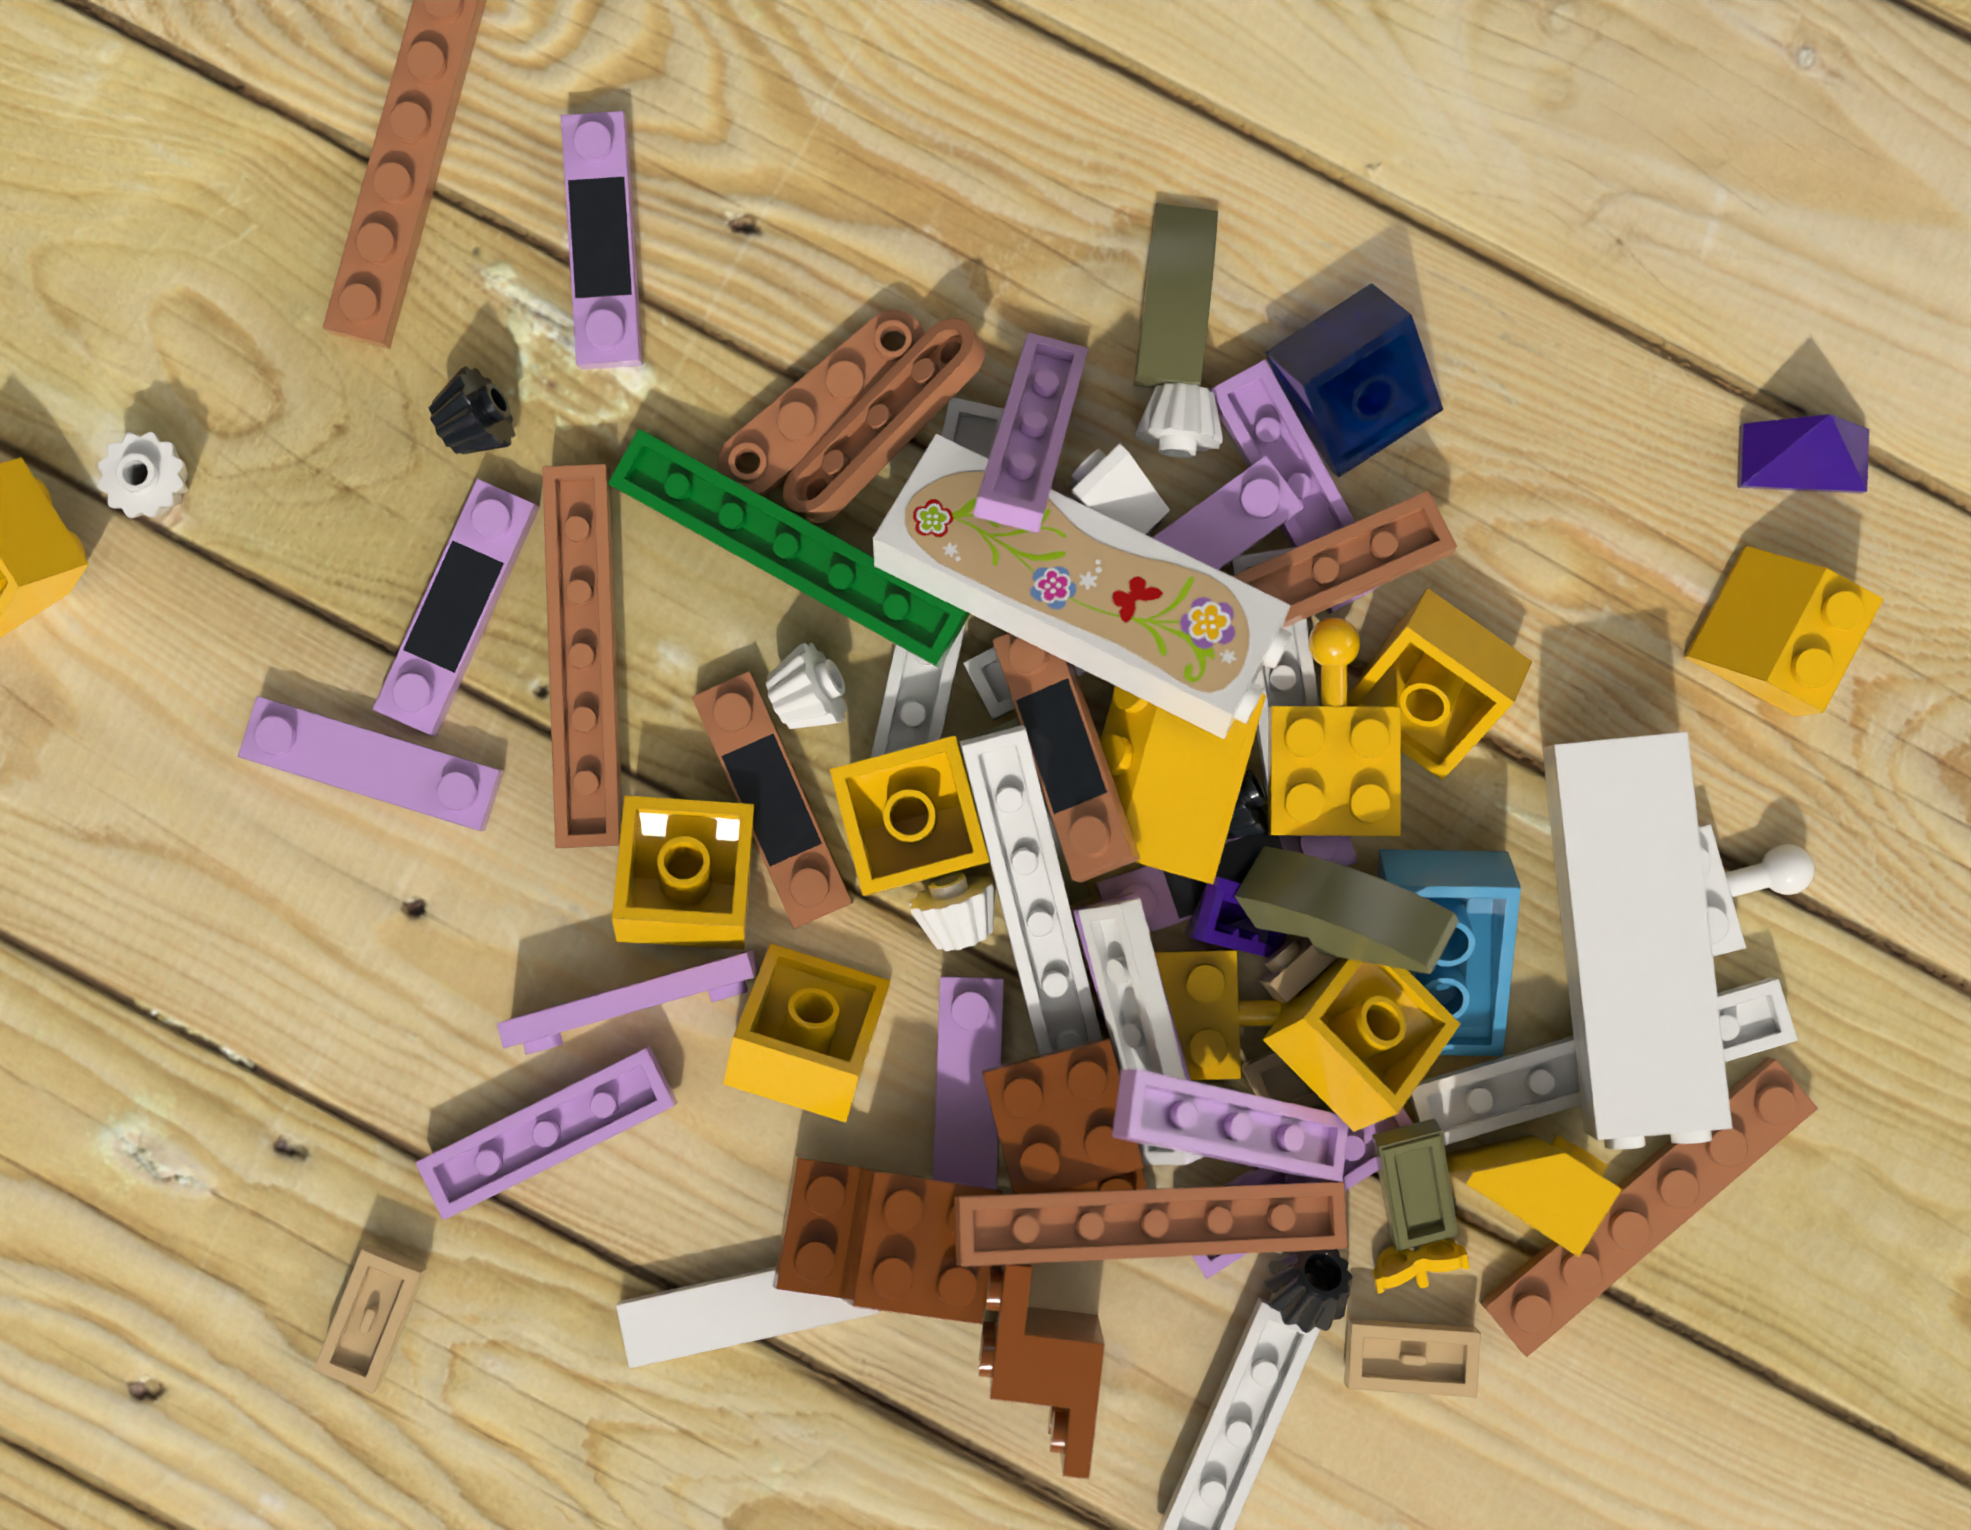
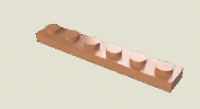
[322,0,487,349]
[542,464,622,848]
[1479,1057,1818,1357]
[954,1181,1348,1267]

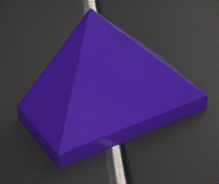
[1737,414,1869,494]
[1184,877,1287,957]

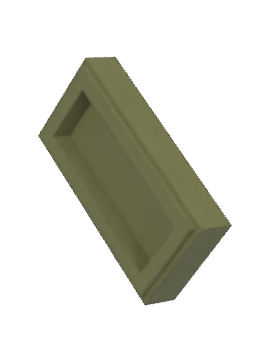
[1372,1118,1458,1252]

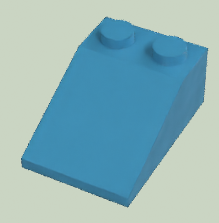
[1377,849,1521,1057]

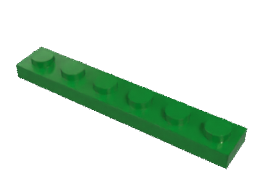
[608,428,970,669]

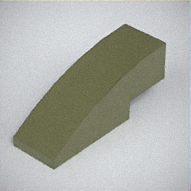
[1133,203,1218,388]
[1235,846,1459,974]

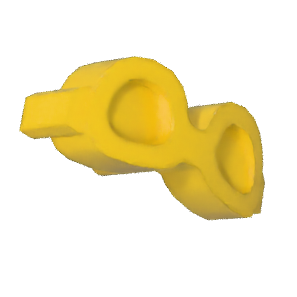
[1372,1238,1470,1294]

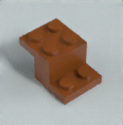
[982,1037,1147,1194]
[773,1157,1002,1325]
[978,1263,1105,1479]

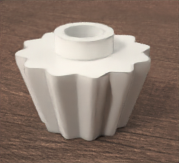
[1135,382,1223,458]
[97,432,188,518]
[765,642,847,729]
[909,873,994,951]

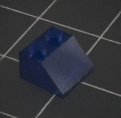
[1265,283,1443,478]

